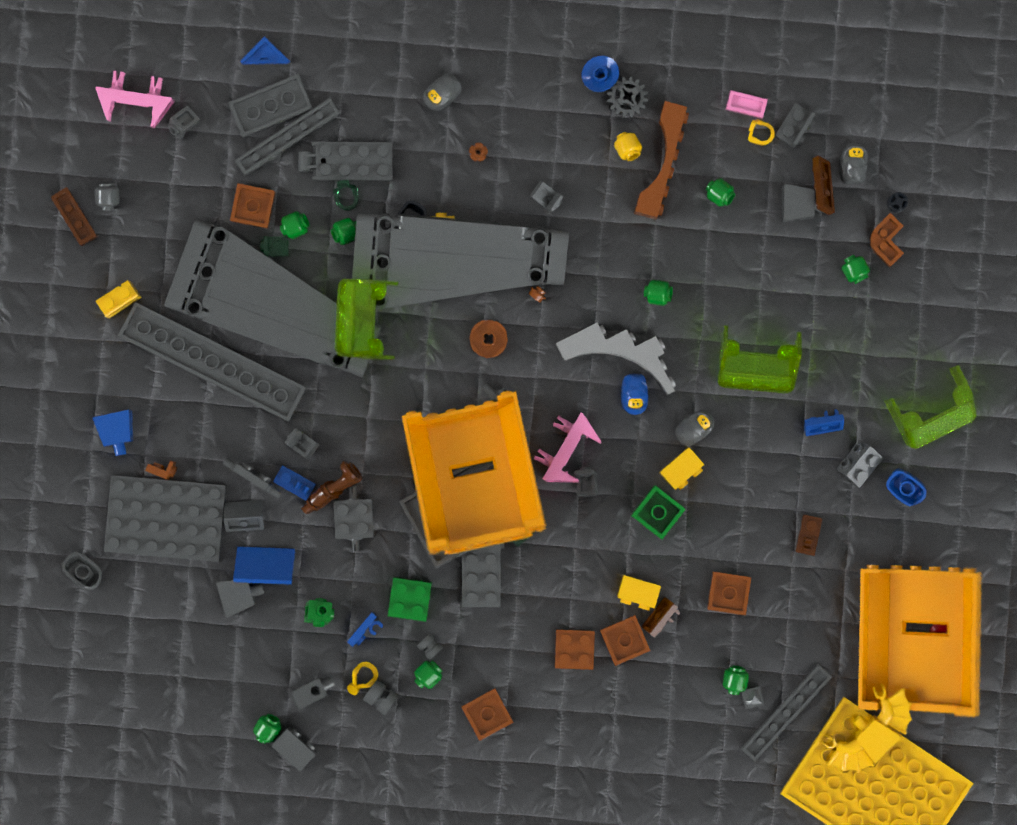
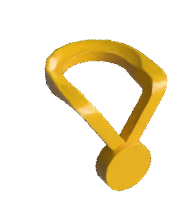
[748,119,775,146]
[347,662,378,695]

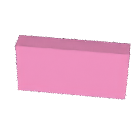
[726,90,768,119]

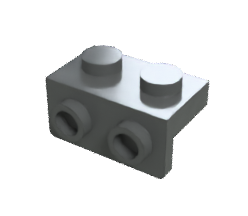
[837,440,884,488]

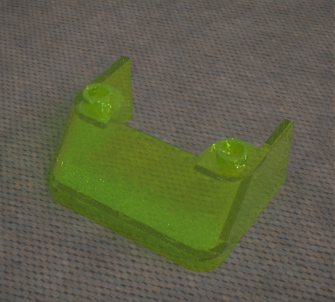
[335,279,399,360]
[718,325,802,393]
[885,365,977,449]

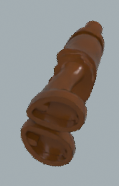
[301,461,363,514]

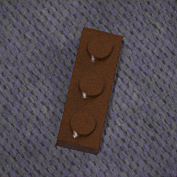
[812,156,835,215]
[51,187,98,246]

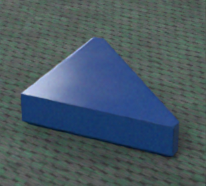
[240,36,290,64]

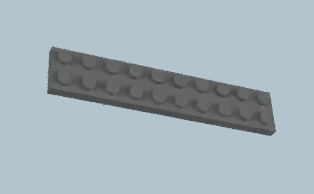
[118,302,306,422]

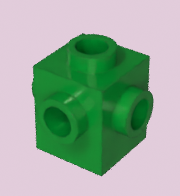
[304,598,334,627]

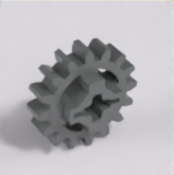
[607,76,648,119]

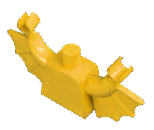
[823,684,912,772]

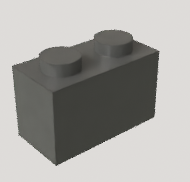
[272,727,317,772]

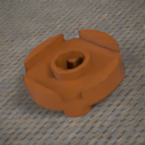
[470,320,508,358]

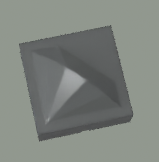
[741,686,764,709]

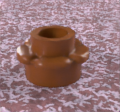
[469,143,488,161]
[529,285,546,303]

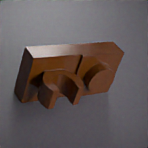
[795,515,822,556]
[641,597,680,638]

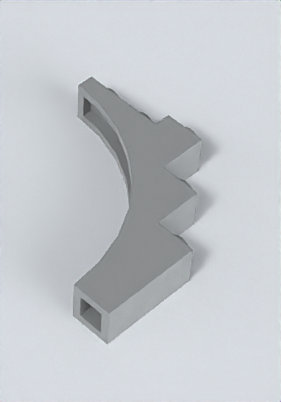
[556,323,676,395]

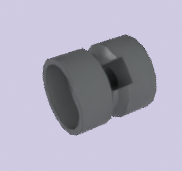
[363,679,399,715]

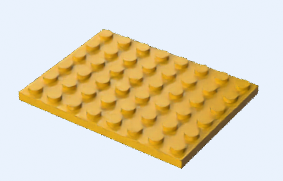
[780,697,974,825]

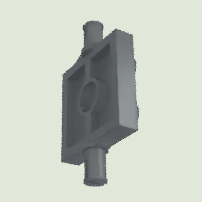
[223,458,283,499]
[333,486,374,552]

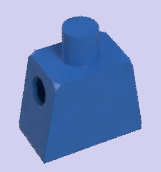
[93,410,133,456]

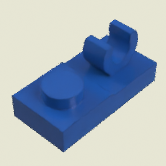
[804,409,844,436]
[273,465,316,501]
[347,612,383,647]

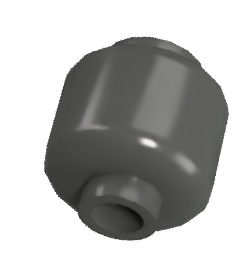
[94,182,120,210]

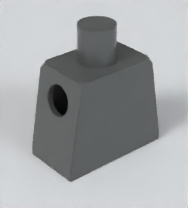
[781,184,818,223]
[216,580,265,618]
[289,677,335,710]

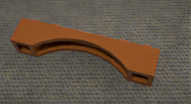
[634,101,689,220]

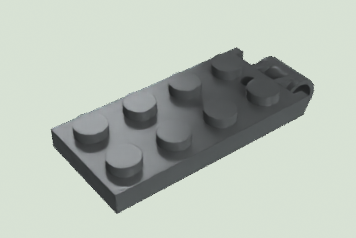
[298,142,392,181]
[462,544,501,607]

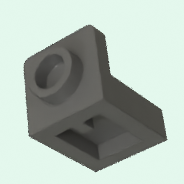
[168,106,200,139]

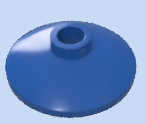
[582,56,619,92]

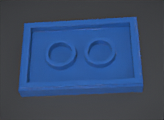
[233,547,295,584]

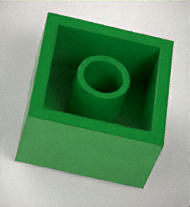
[630,485,686,540]
[388,577,432,622]

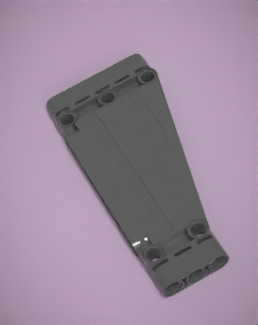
[350,212,569,309]
[165,219,382,378]

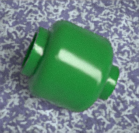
[706,178,735,207]
[280,211,310,239]
[331,218,357,245]
[841,255,870,284]
[644,280,673,306]
[414,660,443,689]
[722,665,749,695]
[253,714,282,744]

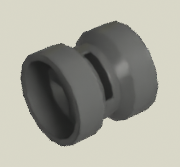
[417,633,443,660]

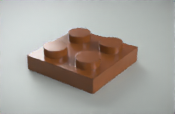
[230,183,276,229]
[707,571,751,615]
[600,615,650,666]
[555,629,595,670]
[461,688,513,741]

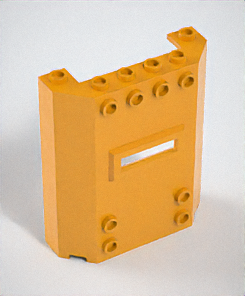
[402,391,546,554]
[858,565,981,717]

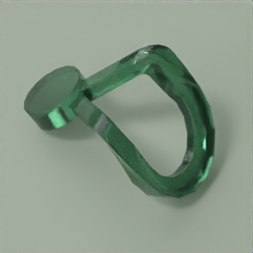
[333,180,358,211]

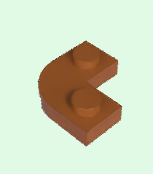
[870,213,904,267]

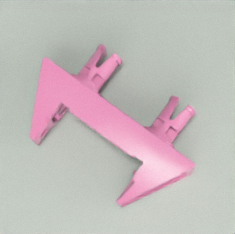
[96,71,174,128]
[534,413,602,483]

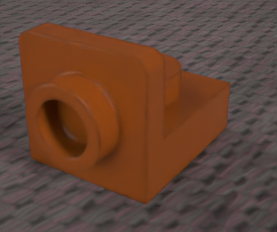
[145,460,177,480]

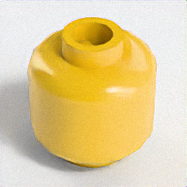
[614,132,642,161]

